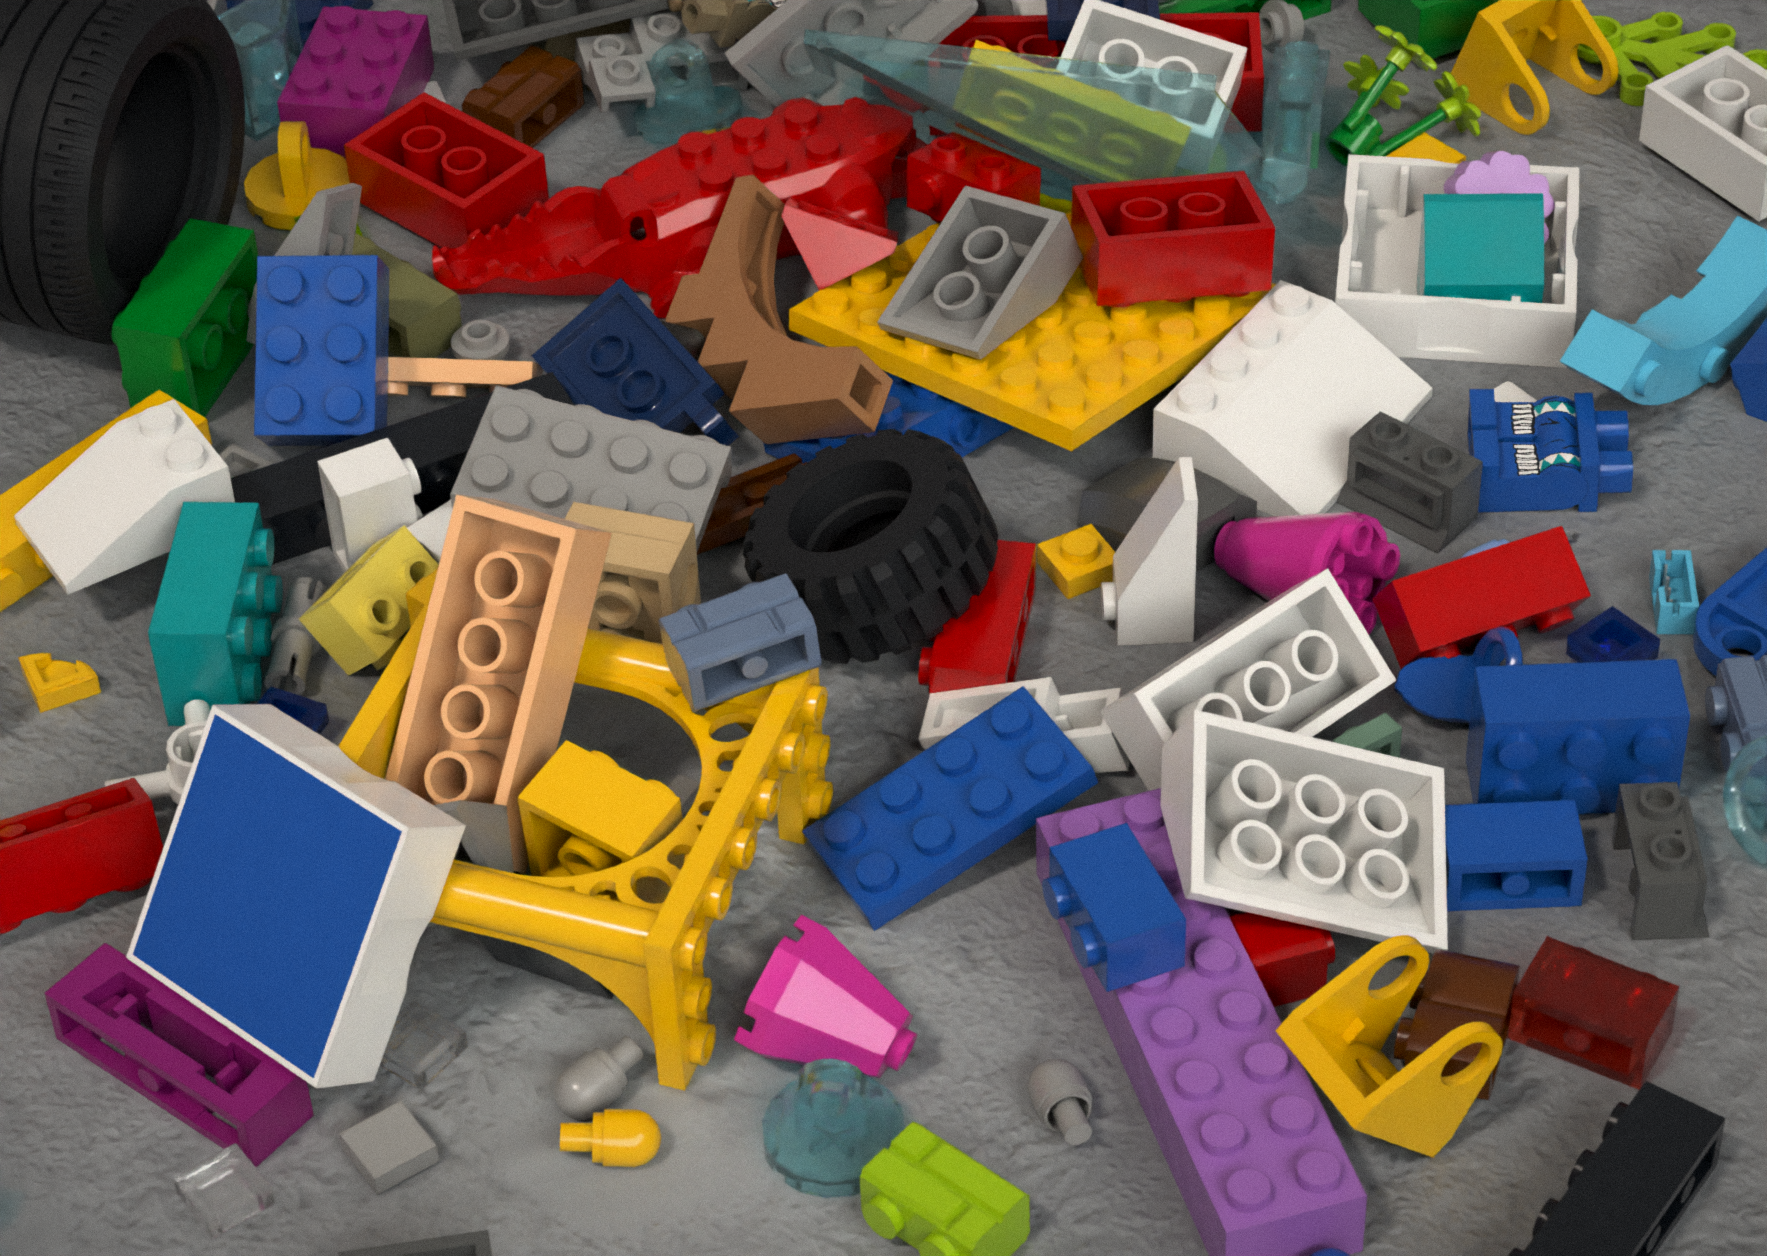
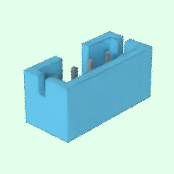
[1649,550,1699,635]

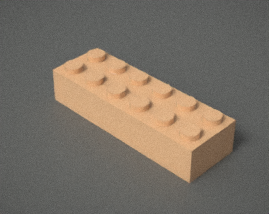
[385,494,612,874]

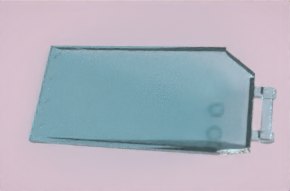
[803,29,1308,205]

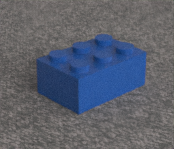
[254,255,389,446]
[1466,659,1690,815]

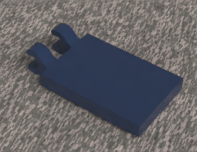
[531,278,739,446]

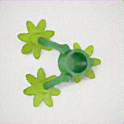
[1324,25,1481,167]

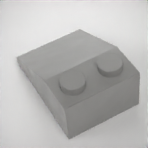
[877,185,1084,360]

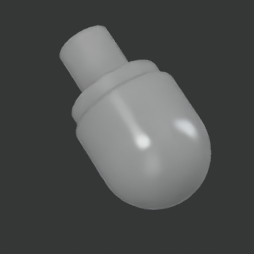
[554,1036,644,1120]
[1028,1059,1092,1145]

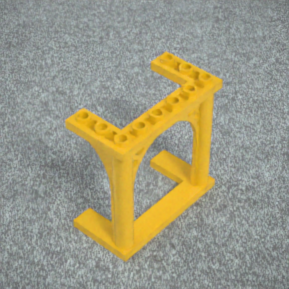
[338,593,833,1091]

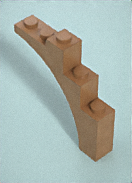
[663,175,893,444]

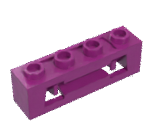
[44,943,314,1169]

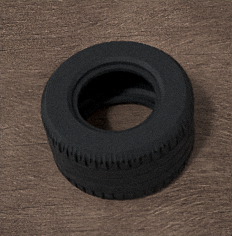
[0,0,245,345]

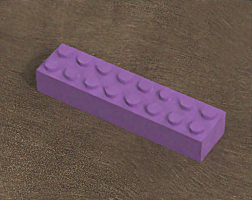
[1036,788,1367,1256]

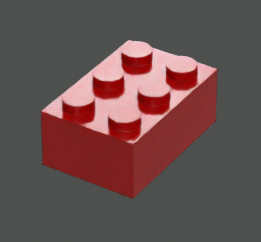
[344,92,549,248]
[1071,171,1275,307]

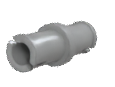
[264,577,328,698]

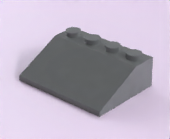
[442,0,669,61]

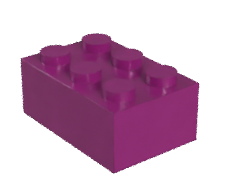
[277,6,434,159]

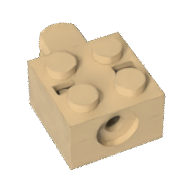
[565,502,701,644]

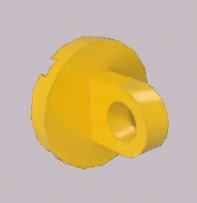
[244,121,350,231]

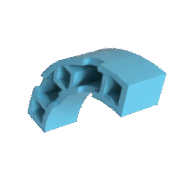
[1560,215,1767,405]

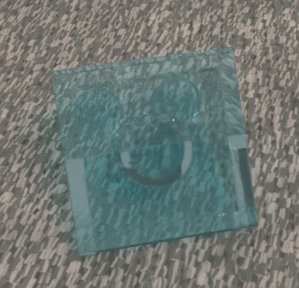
[218,0,302,142]

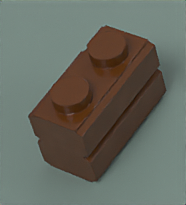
[462,45,584,148]

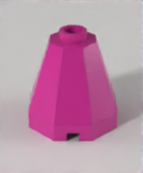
[734,915,918,1079]

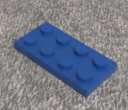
[802,686,1099,931]

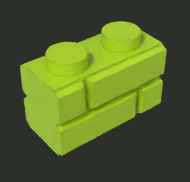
[859,1121,1030,1256]

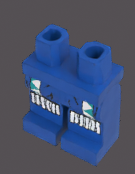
[1467,389,1633,513]

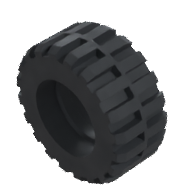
[743,429,998,664]

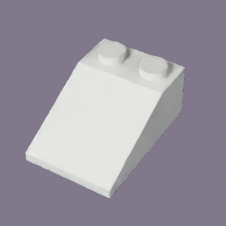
[14,399,235,595]

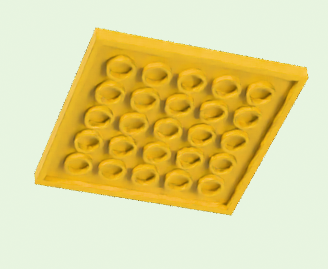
[789,193,1276,452]

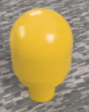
[560,1109,661,1167]

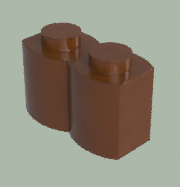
[1394,949,1520,1100]

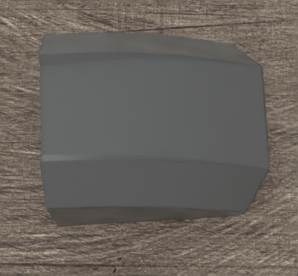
[1077,458,1257,572]

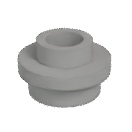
[1259,0,1304,55]
[451,320,510,361]

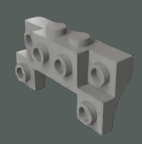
[574,11,763,113]

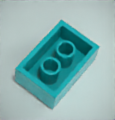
[148,502,283,726]

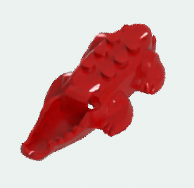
[432,96,927,318]

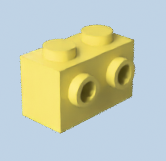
[299,525,439,676]

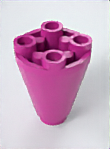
[1214,512,1400,634]

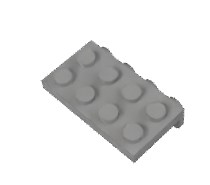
[725,0,978,107]
[450,385,732,551]

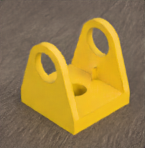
[1451,0,1619,135]
[1275,935,1503,1158]

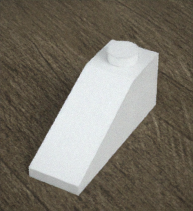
[1101,457,1198,646]

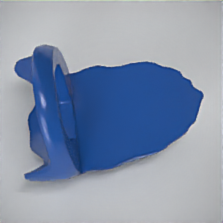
[1394,627,1523,723]

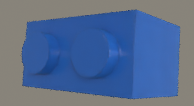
[1445,800,1588,911]
[1042,823,1186,992]

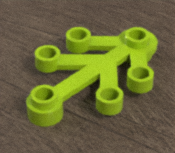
[1577,12,1767,106]

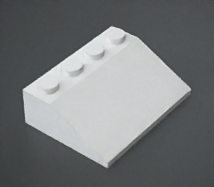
[1152,280,1433,516]
[1160,709,1448,954]

